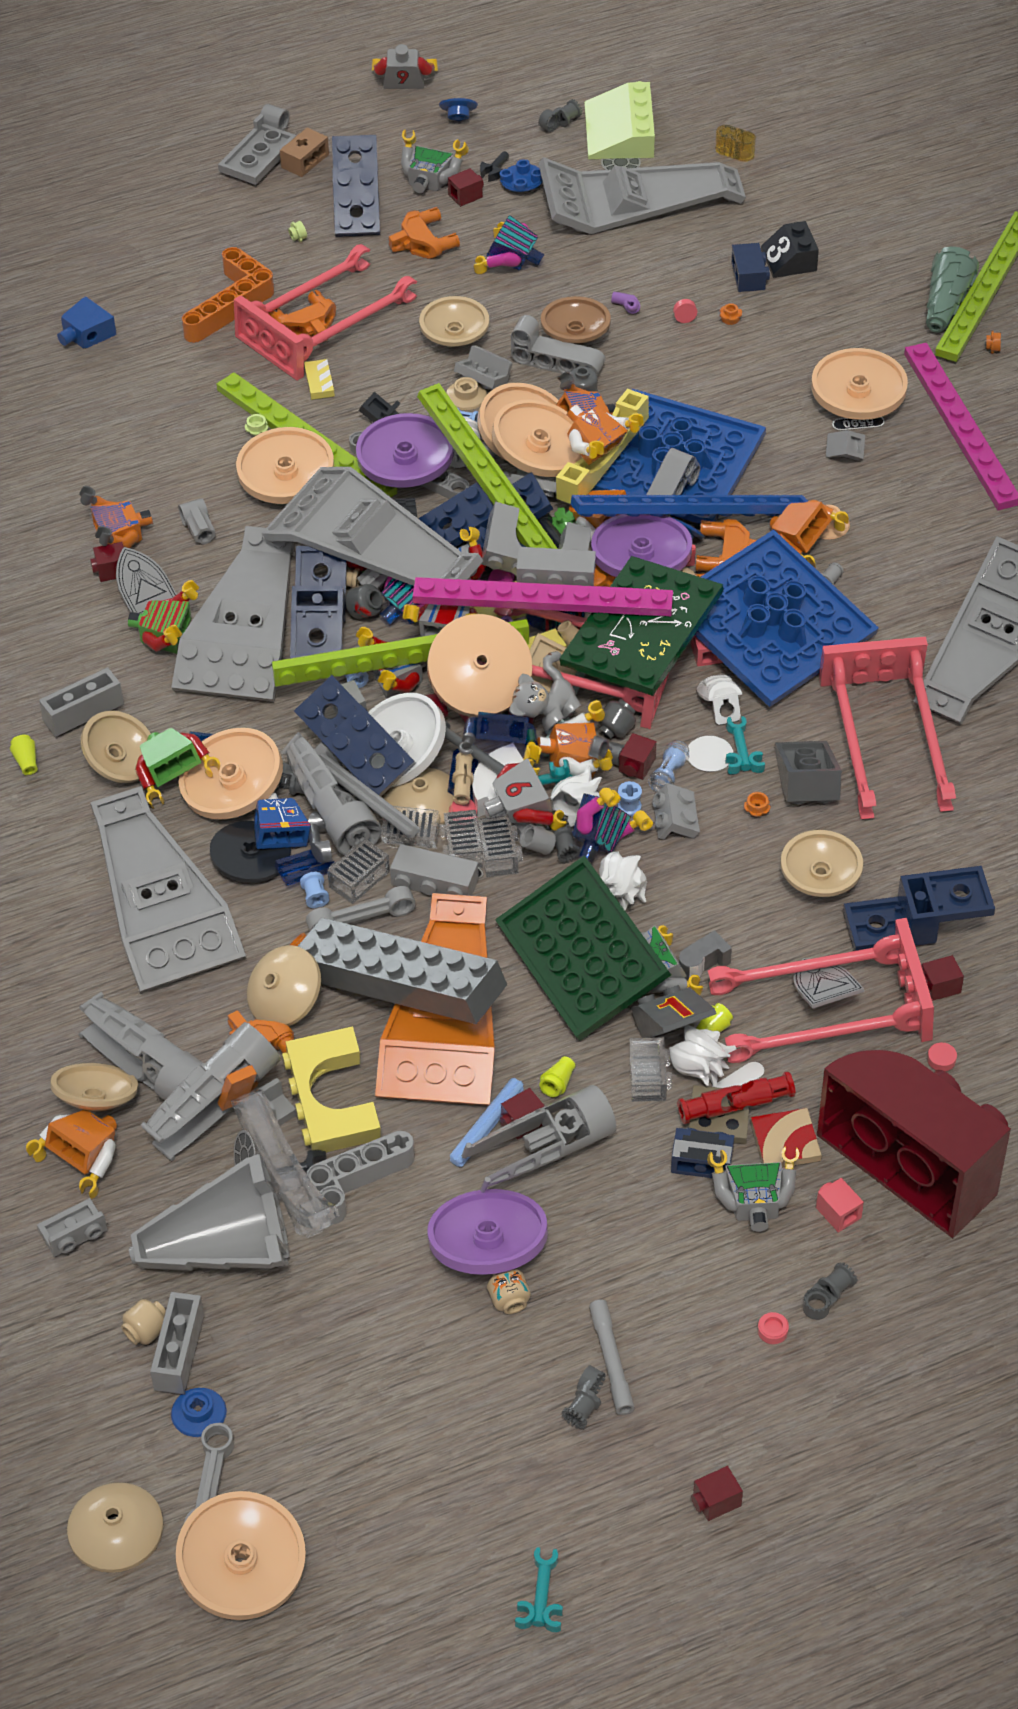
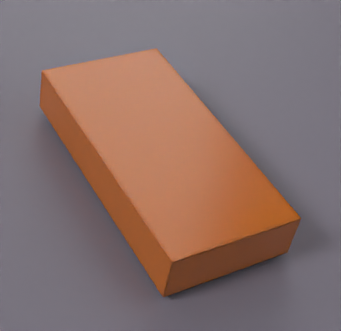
[217,1065,257,1111]

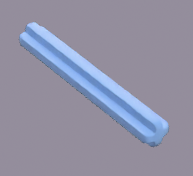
[450,1078,523,1167]

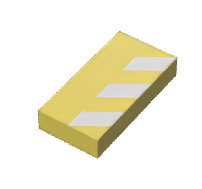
[304,359,335,400]

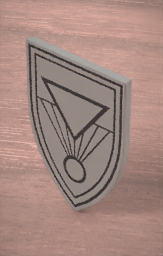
[116,547,177,614]
[793,958,864,1009]

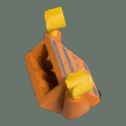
[770,500,849,568]

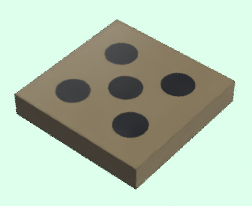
[689,1085,749,1144]

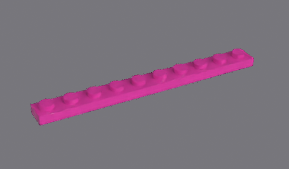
[904,342,1018,511]
[413,577,673,616]

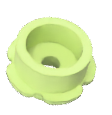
[288,221,307,243]
[245,414,268,436]

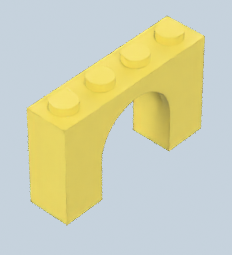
[282,1026,381,1152]

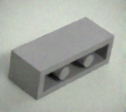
[517,547,596,586]
[39,667,124,737]
[390,844,479,896]
[150,1292,204,1394]

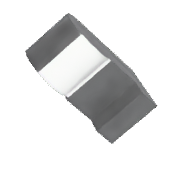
[679,930,732,980]

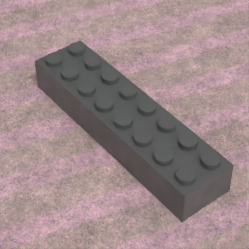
[298,918,507,1024]

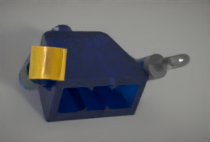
[458,712,542,764]

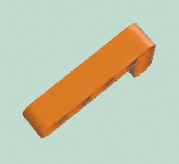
[182,247,274,343]

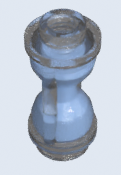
[648,740,690,792]

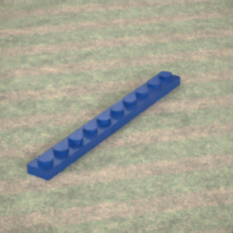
[571,495,808,517]

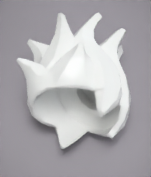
[551,765,602,827]
[599,852,647,910]
[669,1025,736,1087]

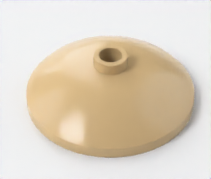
[419,296,489,347]
[81,711,151,783]
[381,767,455,831]
[781,830,863,897]
[247,945,321,1026]
[50,1063,138,1112]
[67,1483,164,1573]

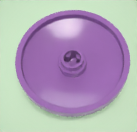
[356,413,454,488]
[591,514,692,577]
[427,1189,548,1274]

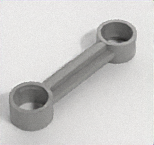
[306,886,416,931]
[184,1423,234,1523]

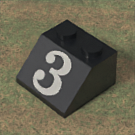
[761,221,819,278]

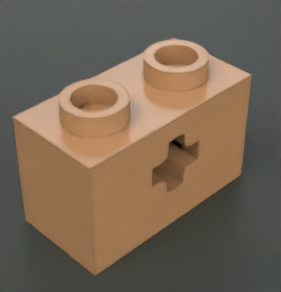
[280,128,329,177]

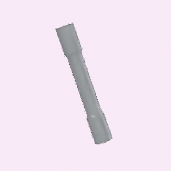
[589,1300,635,1415]

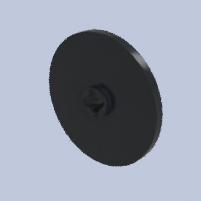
[210,821,291,883]

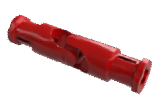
[677,1071,796,1124]

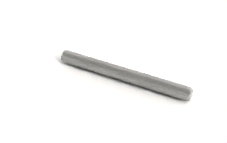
[319,754,419,838]

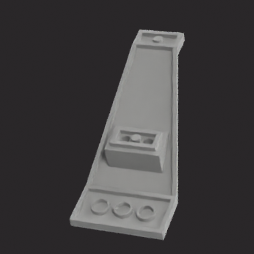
[539,157,746,234]
[171,526,294,702]
[914,536,1018,724]

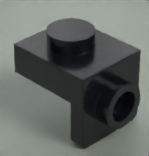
[358,392,401,423]

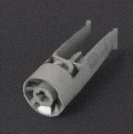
[281,732,382,856]
[79,992,203,1100]
[141,1022,281,1161]
[461,1085,616,1193]

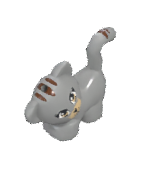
[509,651,582,732]

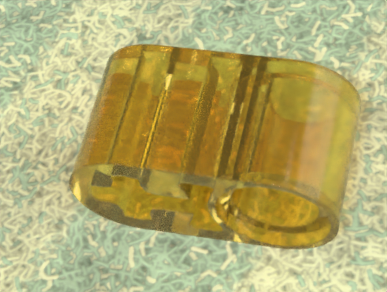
[715,125,756,162]

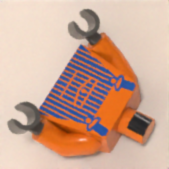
[556,371,616,415]
[79,485,153,548]

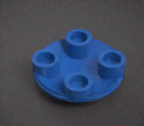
[500,159,543,192]

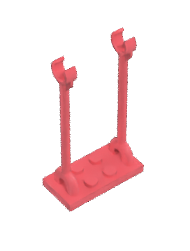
[234,244,418,380]
[477,607,671,729]
[819,636,956,819]
[708,918,934,1063]

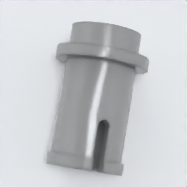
[822,562,843,585]

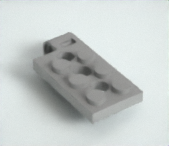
[218,104,297,185]

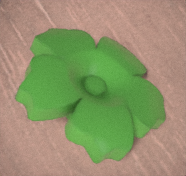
[552,507,575,534]

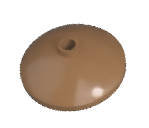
[541,296,611,344]

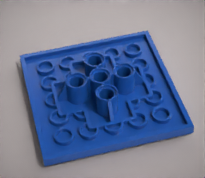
[591,389,766,524]
[695,529,879,707]

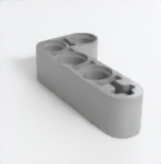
[511,315,605,376]
[646,448,700,516]
[306,1131,415,1224]

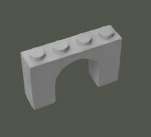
[481,502,592,575]

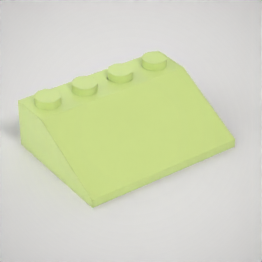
[585,81,655,159]

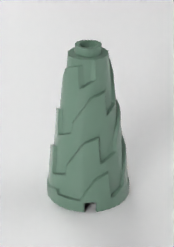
[926,246,979,333]

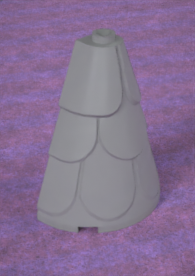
[129,1154,290,1271]

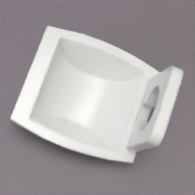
[696,675,742,725]

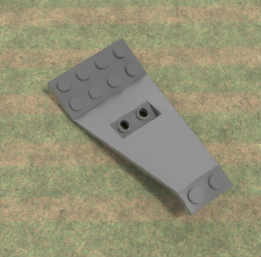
[261,467,483,586]
[90,786,246,993]

